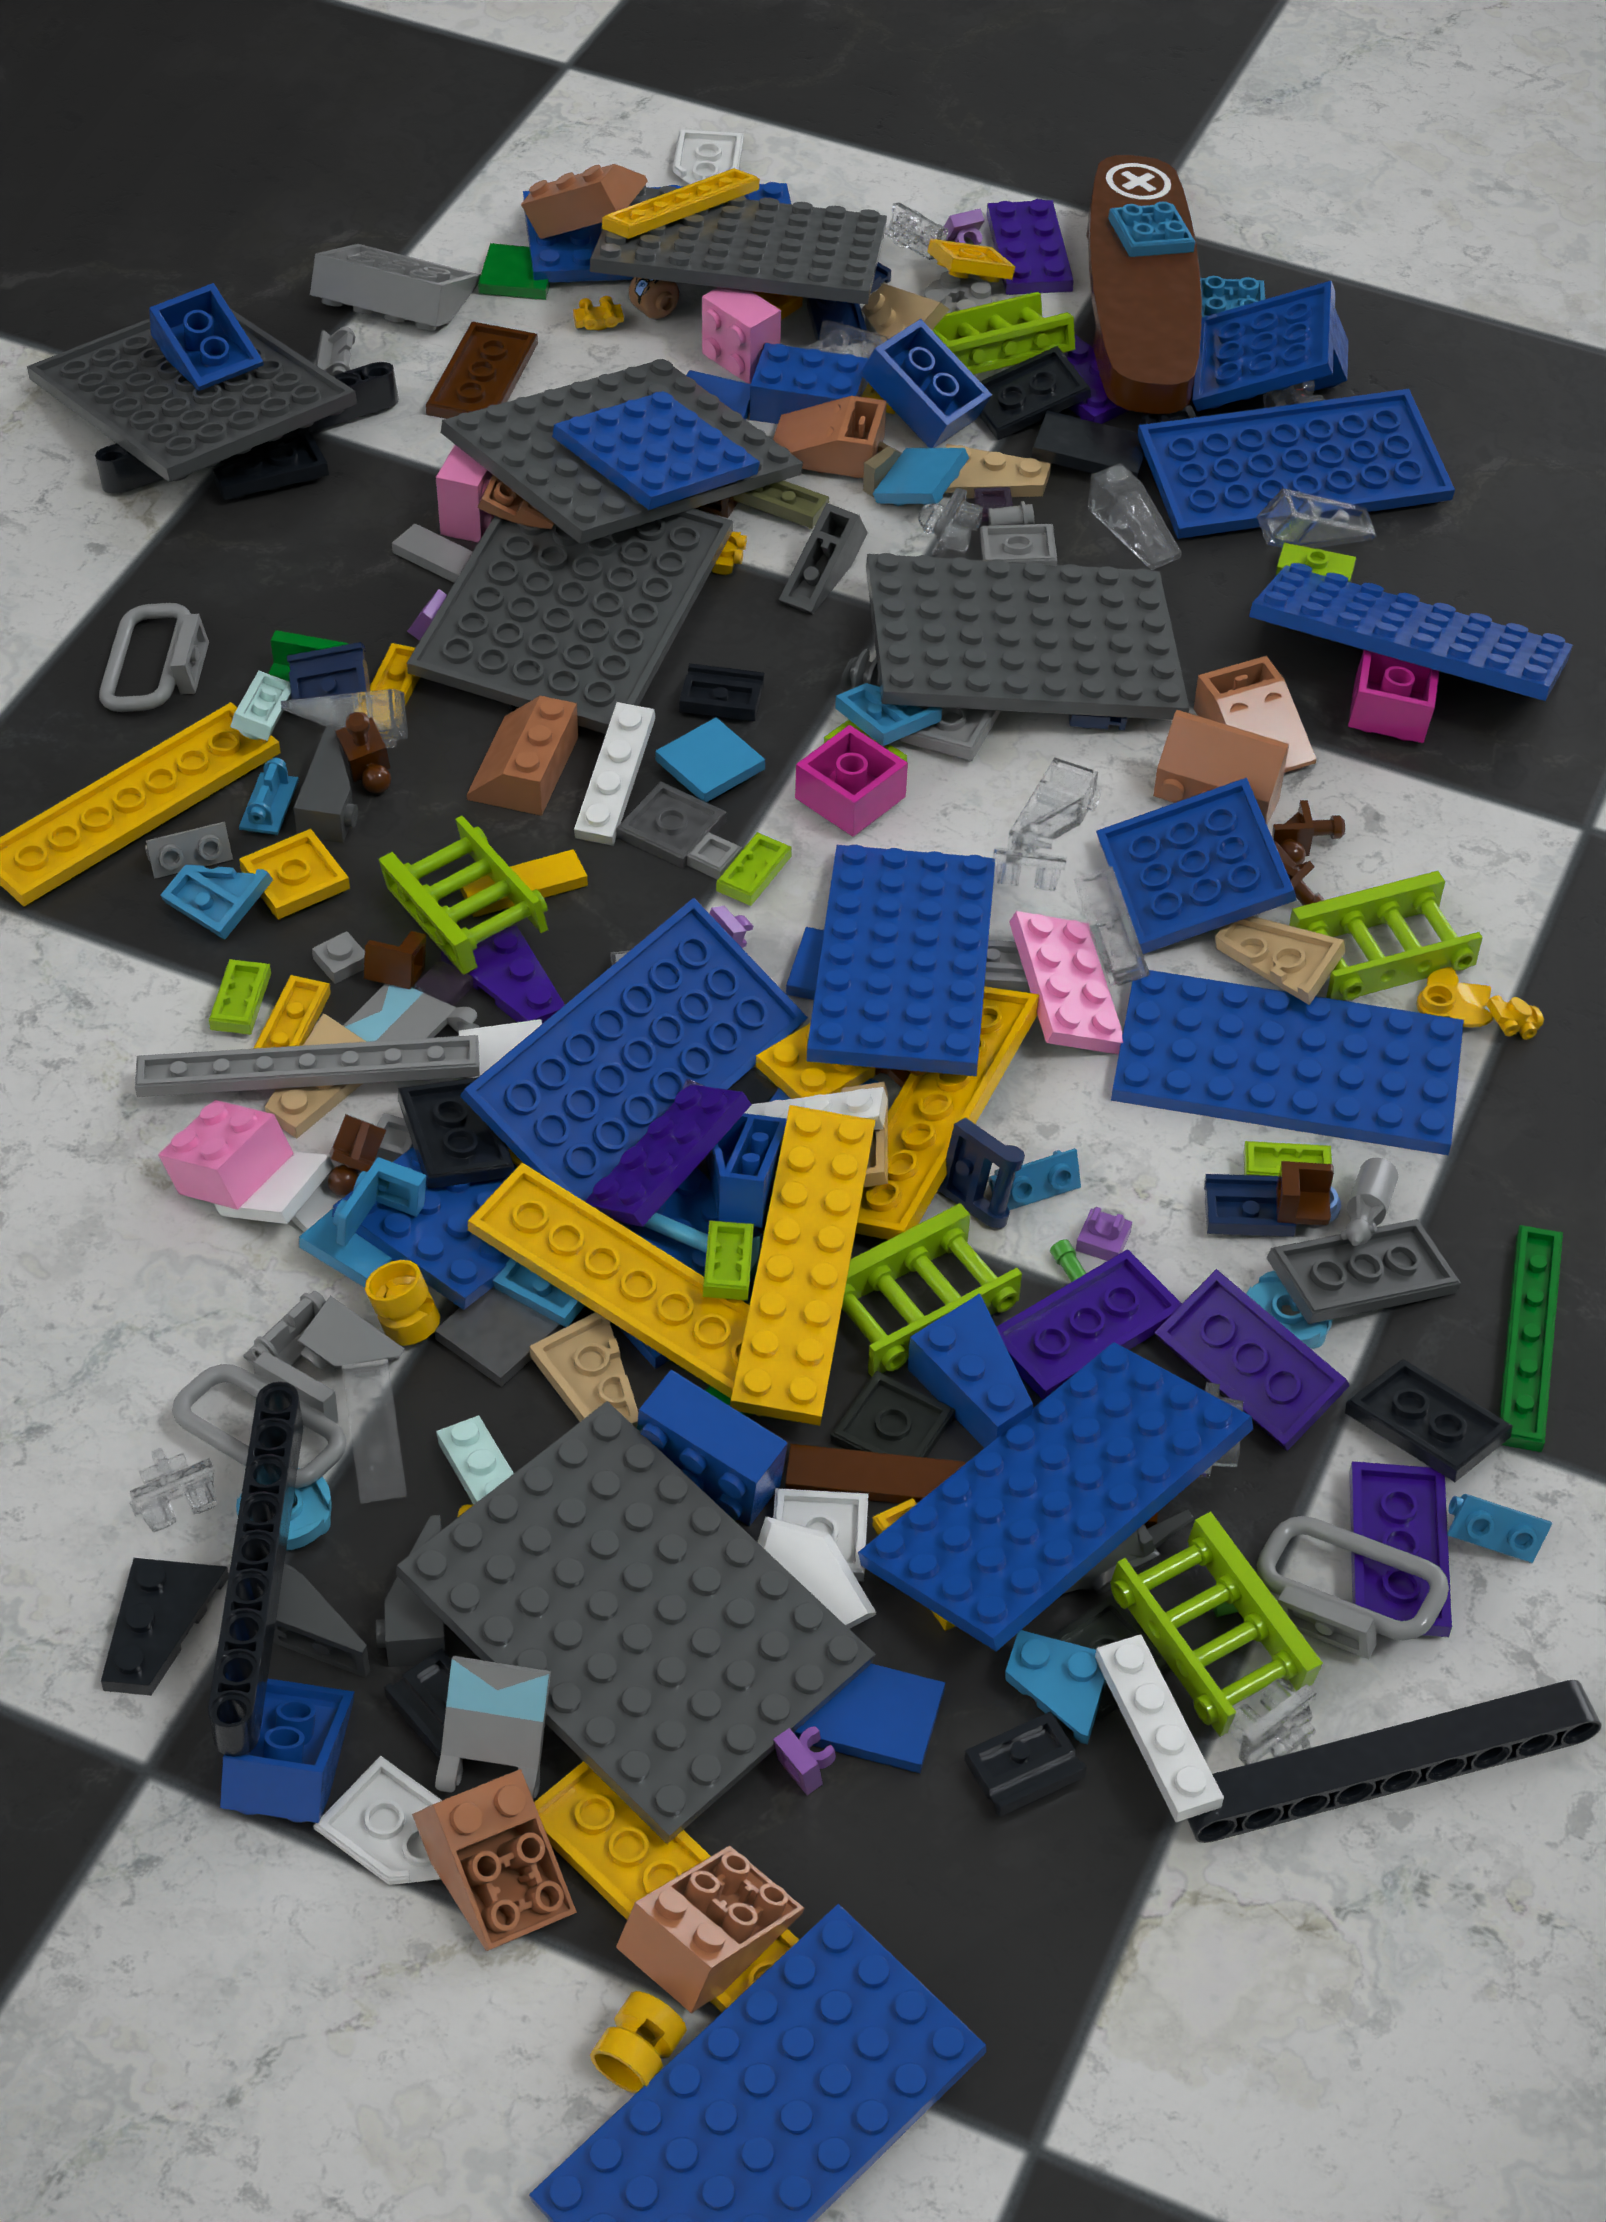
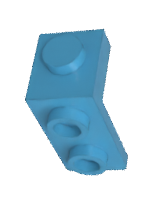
[333,1157,426,1246]

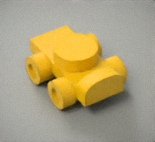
[573,296,624,330]
[712,532,747,575]
[1486,995,1544,1040]

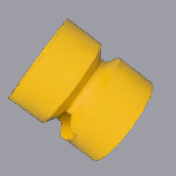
[365,1260,440,1346]
[590,1991,687,2094]

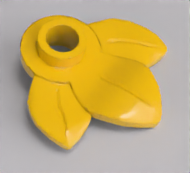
[1416,967,1493,1028]

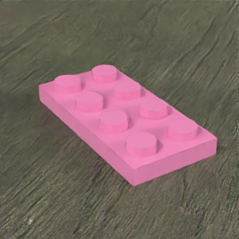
[1009,911,1123,1054]

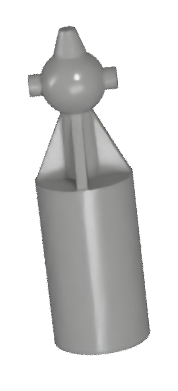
[1341,1158,1398,1246]

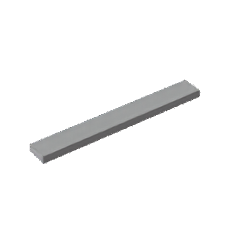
[135,1035,480,1097]

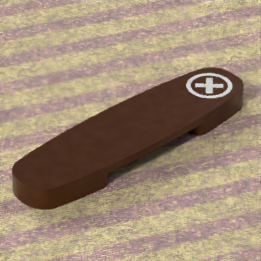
[1086,155,1202,414]

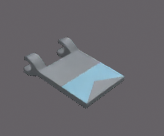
[343,984,480,1080]
[435,1656,551,1800]

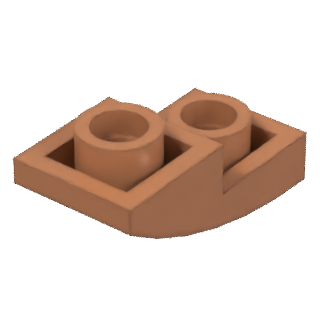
[477,475,554,529]

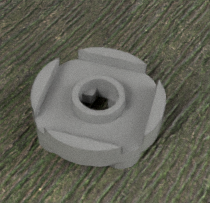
[924,271,992,314]

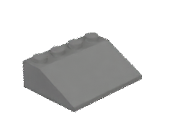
[310,244,481,330]

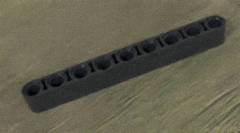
[95,362,399,494]
[208,1381,303,1757]
[1187,1680,1602,1843]

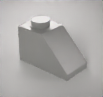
[298,1295,405,1370]

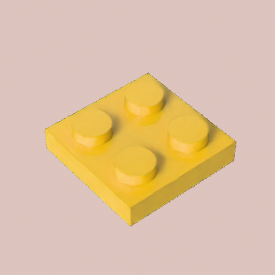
[927,239,1015,283]
[239,829,350,919]
[756,1023,875,1099]

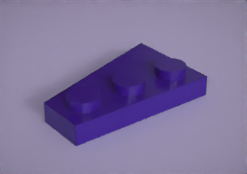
[441,925,565,1024]

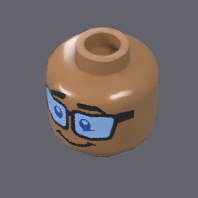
[629,277,680,319]

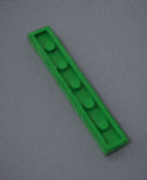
[1499,1225,1563,1452]

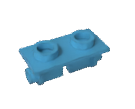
[239,758,299,835]
[988,1148,1081,1210]
[1447,1494,1552,1563]

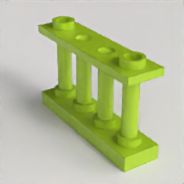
[932,292,1075,375]
[378,816,548,975]
[1289,871,1483,1001]
[841,1203,1022,1376]
[1110,1511,1323,1737]

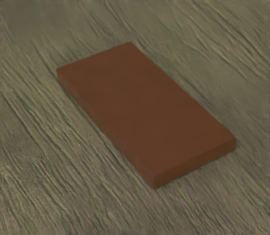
[426,322,538,419]

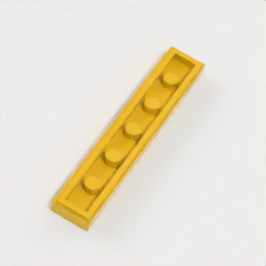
[602,168,760,239]

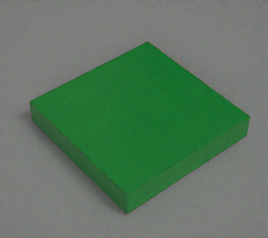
[478,243,551,300]

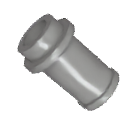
[988,501,1034,526]

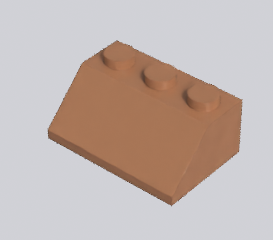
[521,164,648,239]
[467,696,578,816]
[1153,710,1289,824]

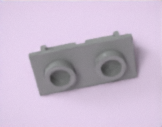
[316,327,356,376]
[145,822,233,879]
[243,1291,326,1366]

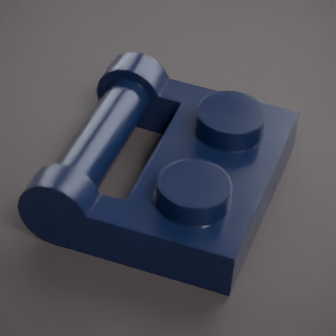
[938,1117,1025,1228]

